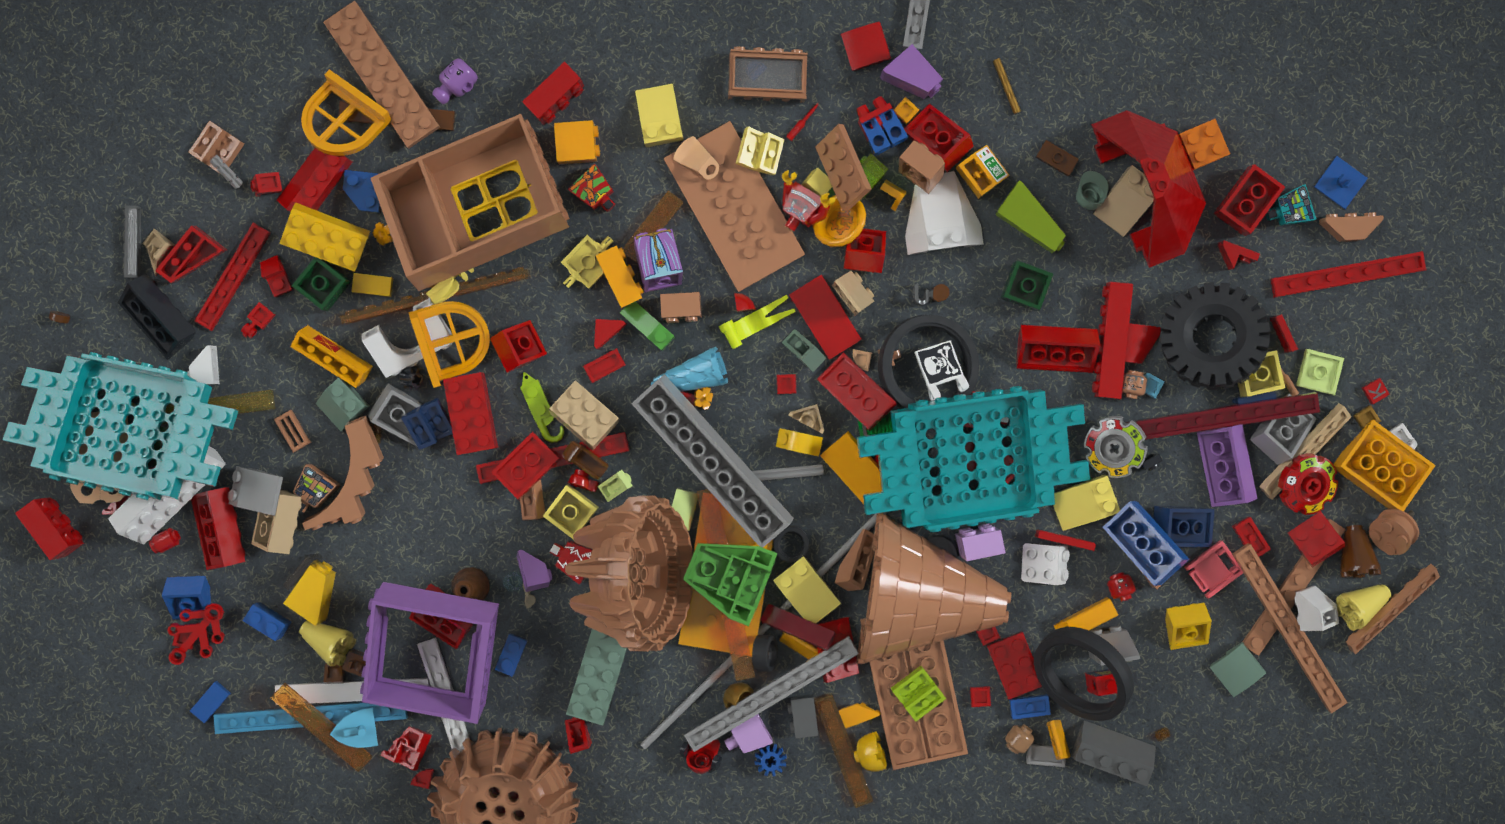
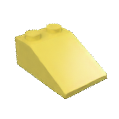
[635,84,683,147]
[1053,475,1120,531]
[773,556,841,624]

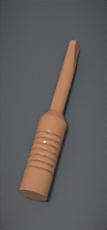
[1281,368,1299,396]

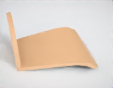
[673,136,719,180]

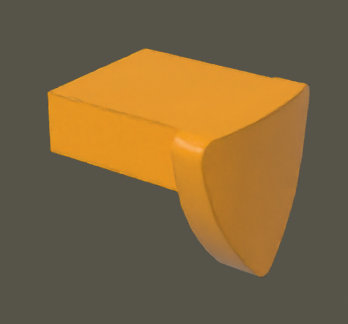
[880,179,906,211]

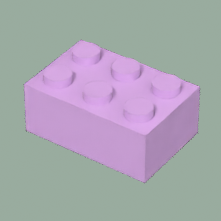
[955,524,1005,561]

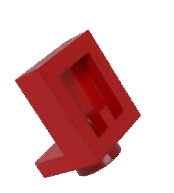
[250,172,282,197]

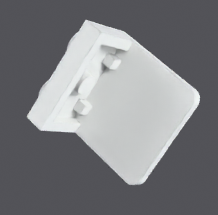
[1021,543,1070,585]

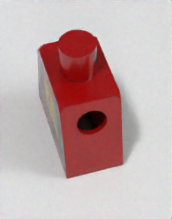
[1085,669,1117,696]

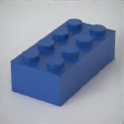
[1103,501,1190,586]

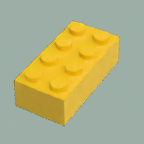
[279,203,370,272]

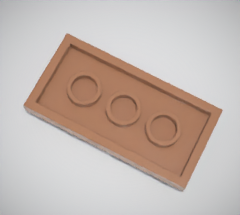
[815,124,871,211]

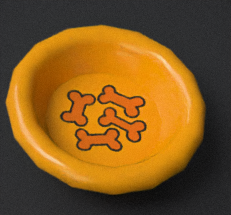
[813,195,866,247]

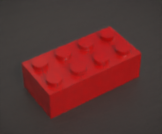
[443,372,498,455]

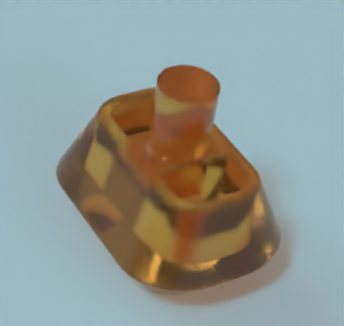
[1155,727,1170,742]

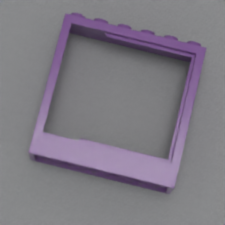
[360,582,499,724]

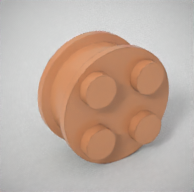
[1369,508,1419,555]

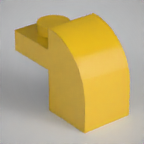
[776,428,823,456]

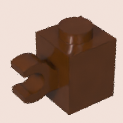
[342,649,366,677]

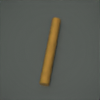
[993,58,1021,114]

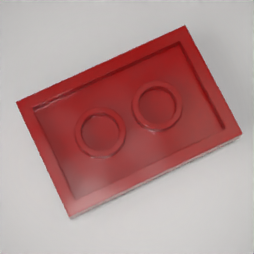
[491,432,560,500]
[817,617,859,683]
[987,631,1042,700]

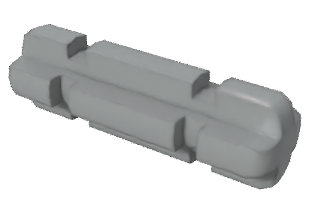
[210,155,243,189]

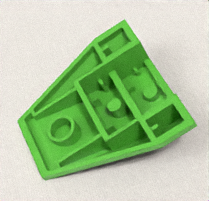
[683,543,777,627]

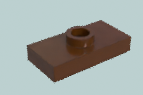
[1035,140,1079,176]

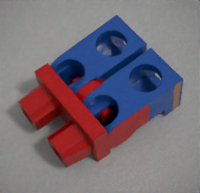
[856,96,908,157]

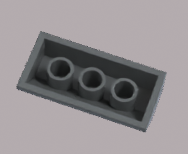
[1070,720,1156,786]

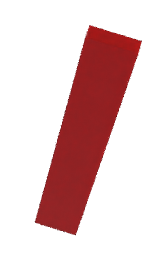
[194,223,271,331]

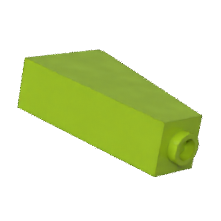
[995,180,1066,253]

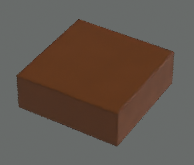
[323,663,345,684]

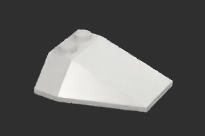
[905,171,984,255]

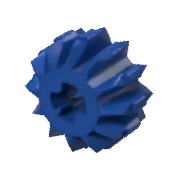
[755,743,787,776]

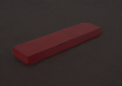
[760,604,836,651]

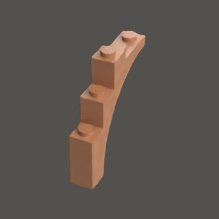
[302,416,384,530]

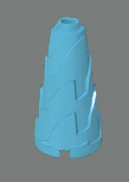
[651,347,728,391]

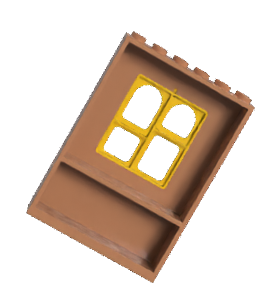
[371,114,570,291]

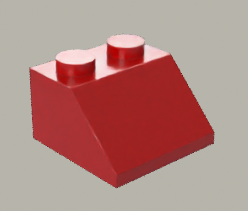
[844,228,886,273]
[490,320,547,373]

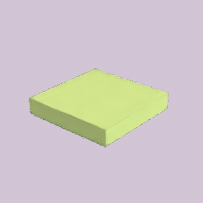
[1296,349,1344,395]

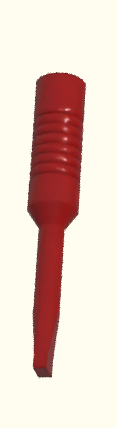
[786,103,819,141]

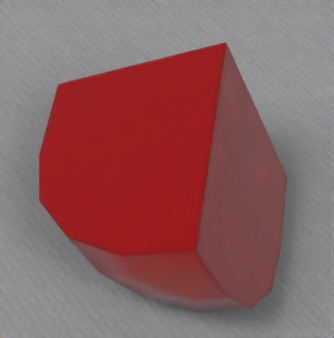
[734,293,756,313]

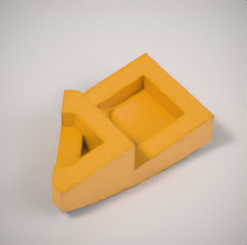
[839,702,881,728]

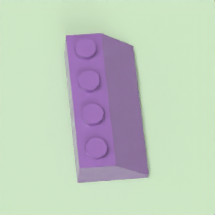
[1197,425,1257,507]

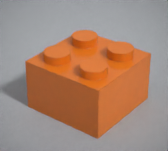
[1178,119,1230,171]

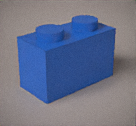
[243,602,292,641]

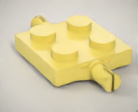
[561,235,613,289]

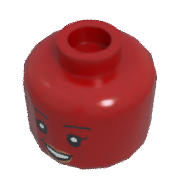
[1107,572,1136,602]

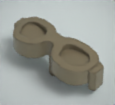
[523,583,536,608]

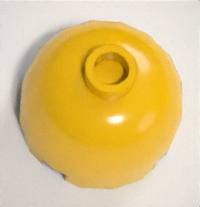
[854,731,887,772]

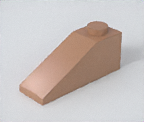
[835,529,874,591]

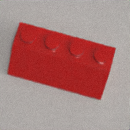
[277,148,353,212]
[1016,325,1100,373]
[191,487,245,570]

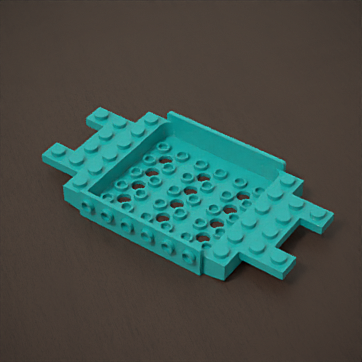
[3,352,238,500]
[857,386,1090,532]

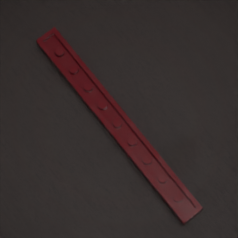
[1125,392,1320,440]

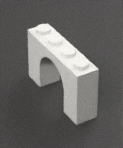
[362,298,453,378]

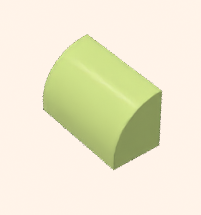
[672,488,699,531]

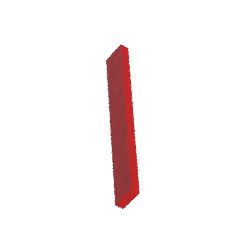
[1271,251,1426,298]
[476,432,630,484]

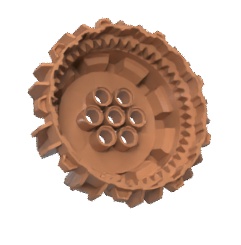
[565,495,693,652]
[427,728,580,824]

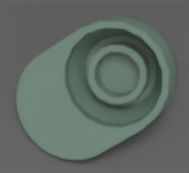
[1076,171,1108,210]

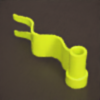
[718,295,796,349]

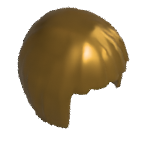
[723,682,754,708]

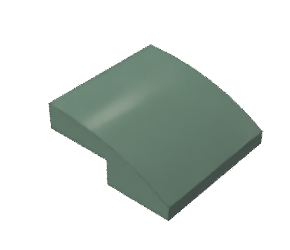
[1210,642,1266,697]

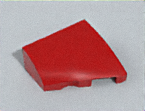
[1125,323,1161,364]

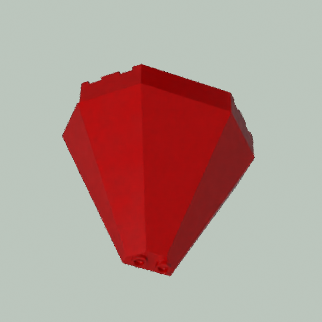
[1091,110,1206,268]

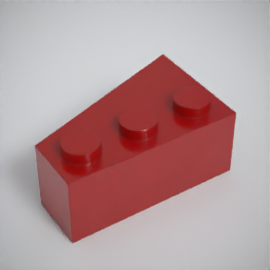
[155,226,227,283]

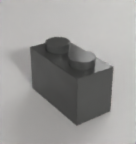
[787,694,818,739]

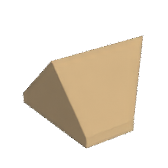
[143,229,175,276]
[789,404,824,434]

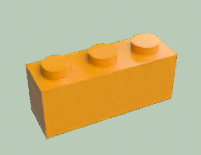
[596,246,644,308]

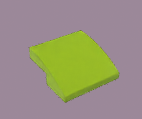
[891,666,946,722]

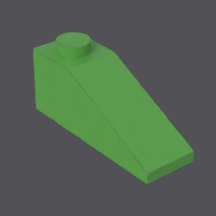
[620,301,675,351]

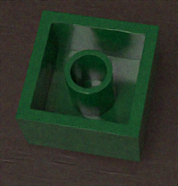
[292,257,352,311]
[1001,261,1053,311]

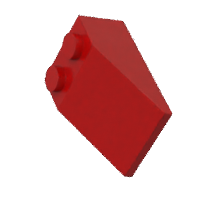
[904,104,974,172]

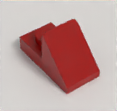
[1218,240,1260,270]
[260,255,293,297]

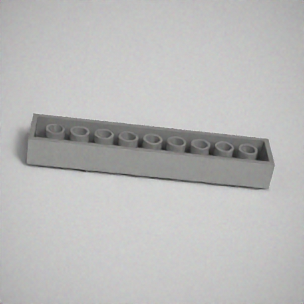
[631,374,794,548]

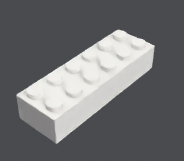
[108,446,226,544]

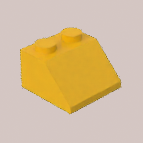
[1165,603,1212,650]

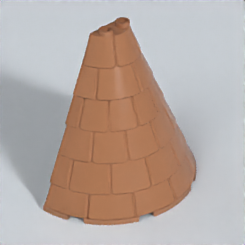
[856,512,1011,665]

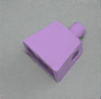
[724,714,773,753]

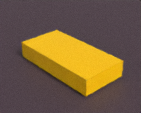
[352,273,393,297]

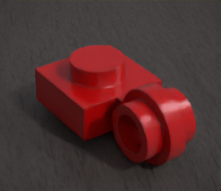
[241,302,275,339]

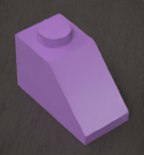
[517,550,552,592]

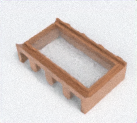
[728,47,808,102]

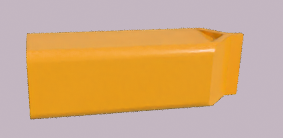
[1053,597,1118,631]

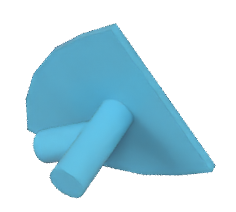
[330,707,378,748]

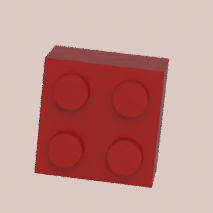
[1288,511,1345,568]

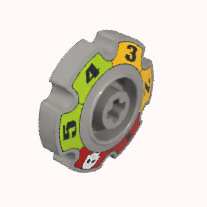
[1084,416,1148,478]

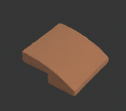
[189,121,244,174]

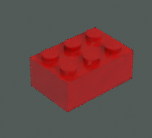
[522,61,584,125]
[1213,164,1285,236]
[15,497,84,560]

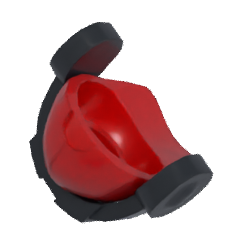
[680,739,722,774]

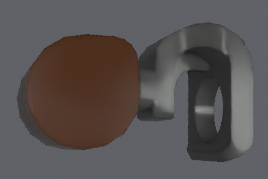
[912,283,950,306]

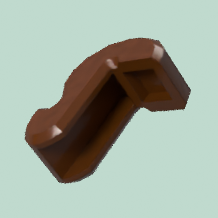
[562,440,609,480]

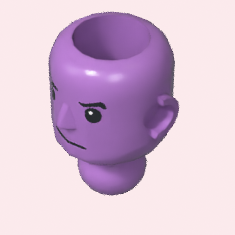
[432,58,478,104]

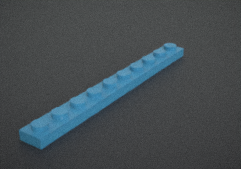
[214,702,408,734]

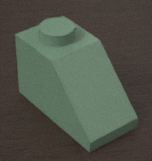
[782,329,826,372]

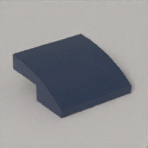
[401,398,453,450]

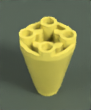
[1336,584,1391,631]
[299,621,356,666]

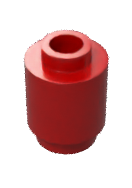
[149,528,181,554]

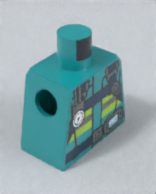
[1265,184,1316,226]

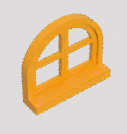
[301,69,391,156]
[408,301,490,388]

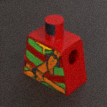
[568,164,616,212]

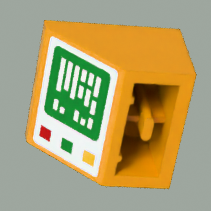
[956,145,1010,199]

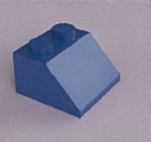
[162,576,211,620]

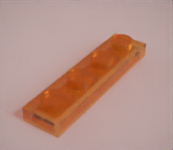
[622,190,684,263]

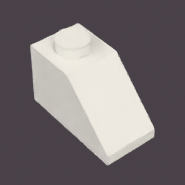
[188,345,219,385]

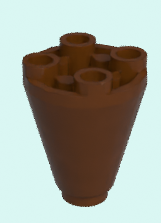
[1340,525,1381,578]
[452,567,490,601]

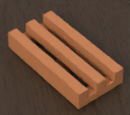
[274,410,311,453]

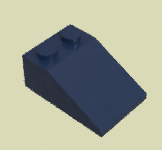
[1153,506,1215,547]

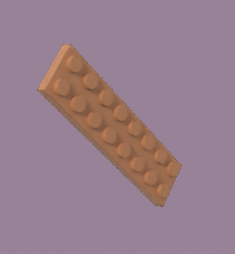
[323,1,440,149]

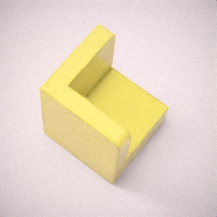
[801,168,832,197]

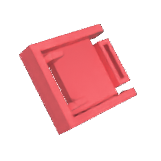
[1184,540,1243,599]

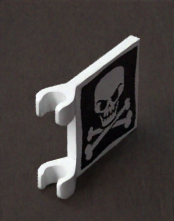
[914,340,969,401]

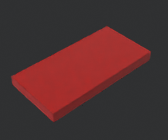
[789,274,862,360]
[817,352,897,431]

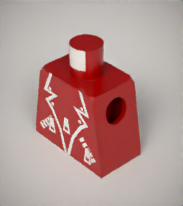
[549,541,593,584]

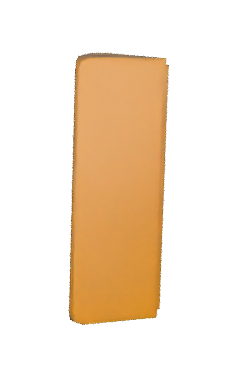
[779,632,818,659]
[1047,720,1070,760]

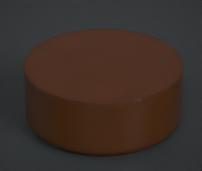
[49,311,70,324]

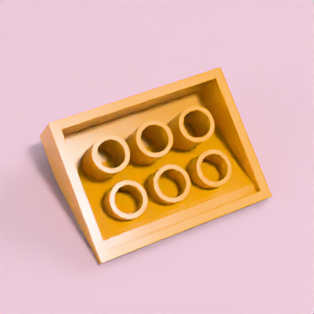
[1333,420,1436,511]

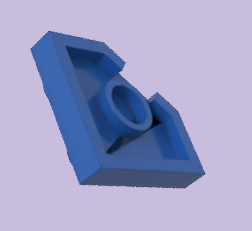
[343,170,381,213]

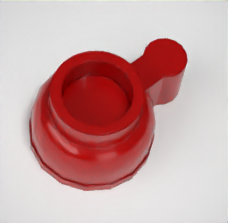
[568,469,599,492]

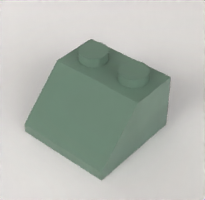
[316,378,370,432]

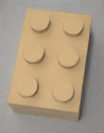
[549,381,619,451]
[251,490,301,554]

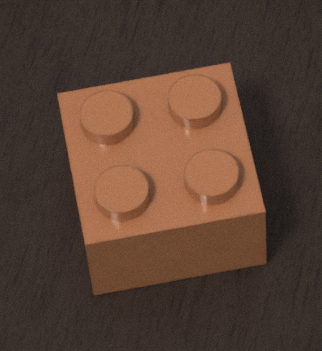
[899,140,945,194]
[660,292,702,323]

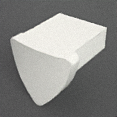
[1389,423,1417,449]

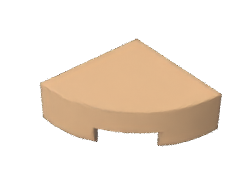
[852,349,872,371]

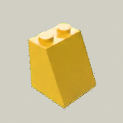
[283,561,336,626]

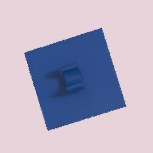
[1314,156,1368,209]

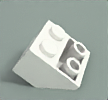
[1295,586,1339,631]

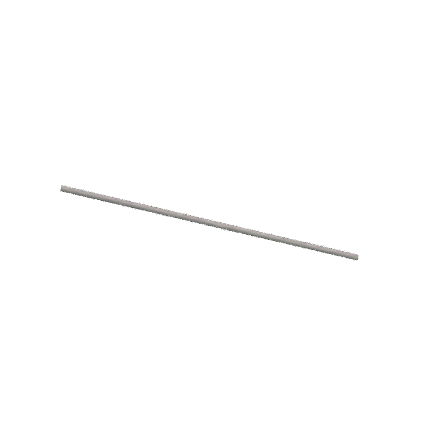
[640,468,932,749]

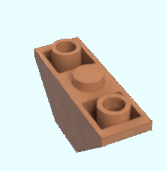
[1319,212,1384,242]

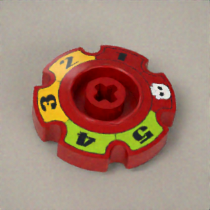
[1278,453,1338,515]

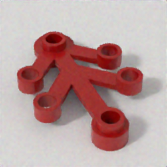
[167,603,225,665]

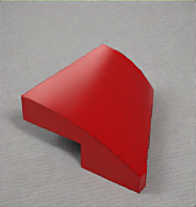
[380,726,432,771]

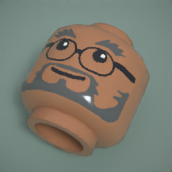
[1122,370,1148,399]

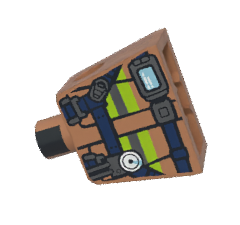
[293,464,341,512]

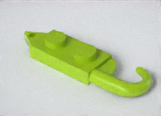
[520,372,564,443]

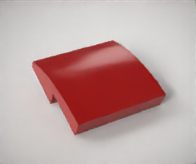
[841,22,891,71]

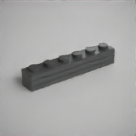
[123,205,141,278]

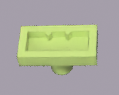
[598,470,632,502]

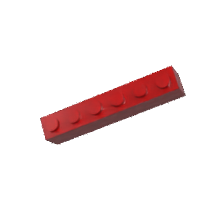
[1092,282,1133,399]

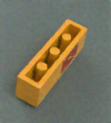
[290,325,373,388]

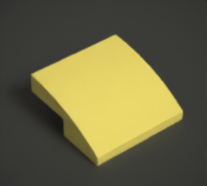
[736,127,784,176]

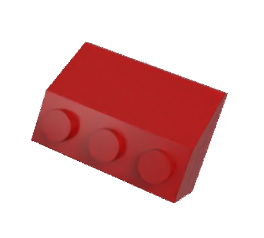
[409,584,473,650]

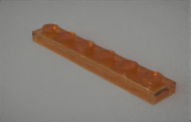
[271,682,372,772]
[814,693,873,808]

